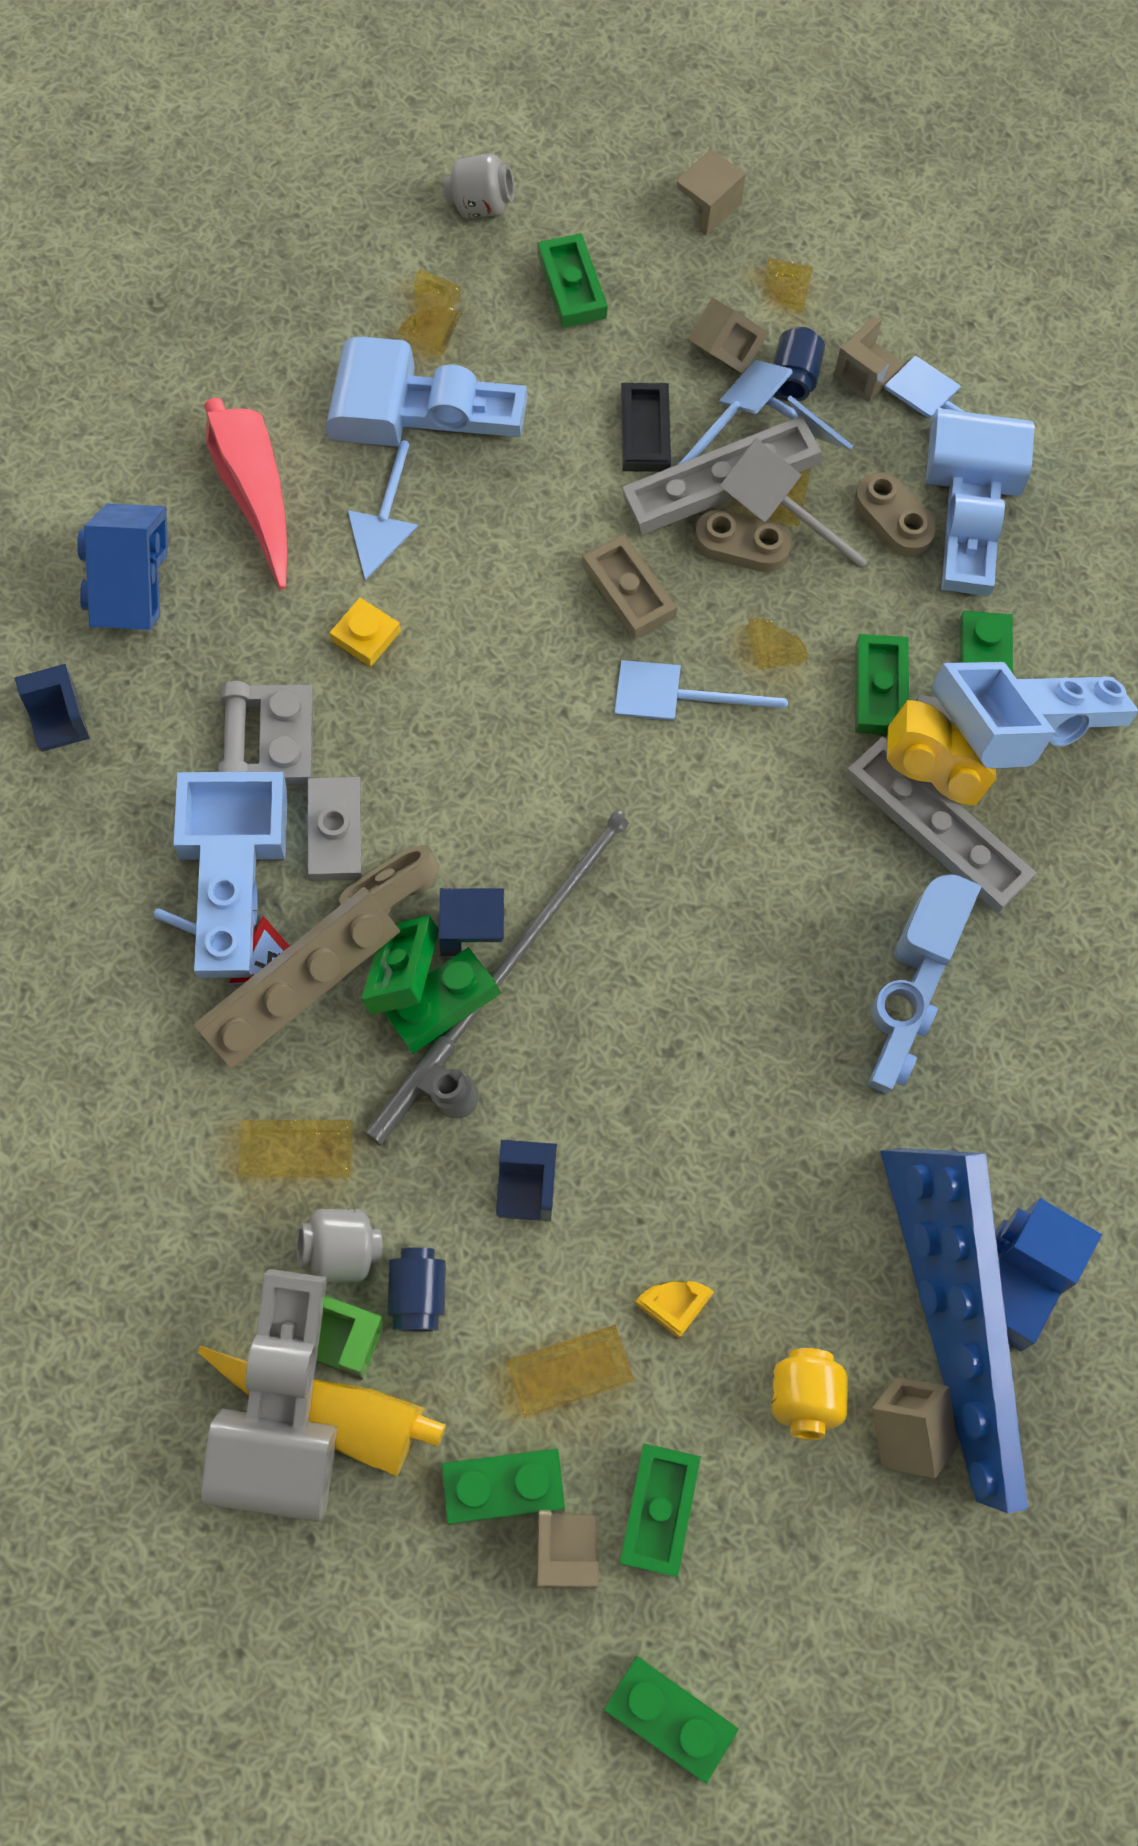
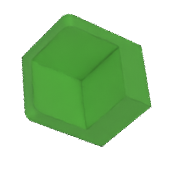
[316,1295,384,1379]

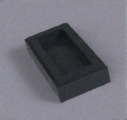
[621,382,671,472]

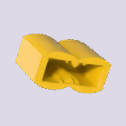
[887,700,997,805]

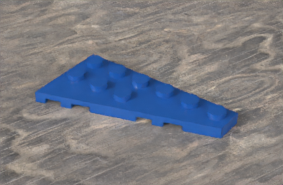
[880,1148,1028,1514]

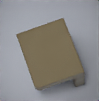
[677,149,746,235]
[689,297,770,374]
[833,315,903,402]
[872,1377,958,1478]
[537,1510,599,1589]

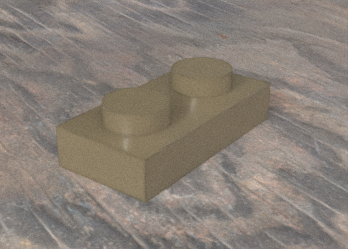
[581,534,677,640]

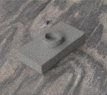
[308,777,362,881]

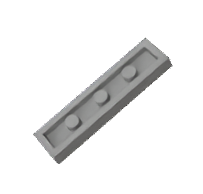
[622,416,822,535]
[845,737,1037,914]

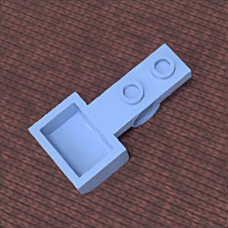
[326,337,528,447]
[926,408,1034,596]
[932,662,1138,768]
[173,772,287,978]
[867,875,982,1094]

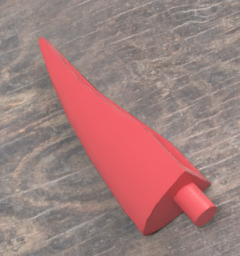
[204,398,287,591]

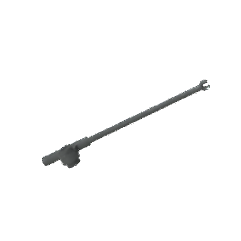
[364,810,629,1146]

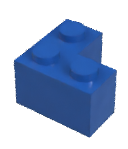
[77,503,168,630]
[995,1198,1103,1352]

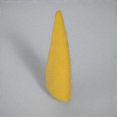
[198,1346,446,1477]

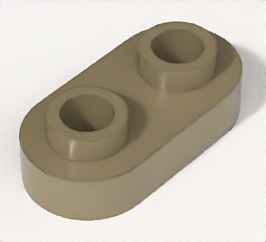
[854,472,936,557]
[694,509,792,572]
[339,845,440,914]

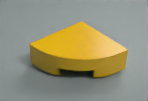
[635,1281,714,1339]

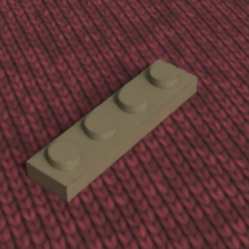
[194,887,400,1069]

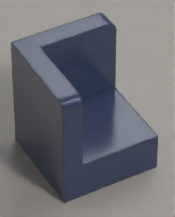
[14,664,90,751]
[439,888,504,956]
[496,1140,557,1221]

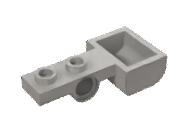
[201,1269,337,1522]

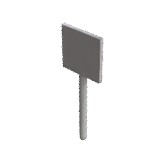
[719,438,867,568]

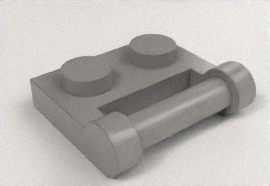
[218,681,314,785]

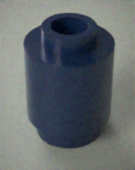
[773,327,825,402]
[387,1247,446,1332]

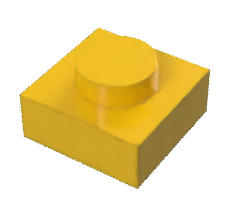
[330,597,401,667]

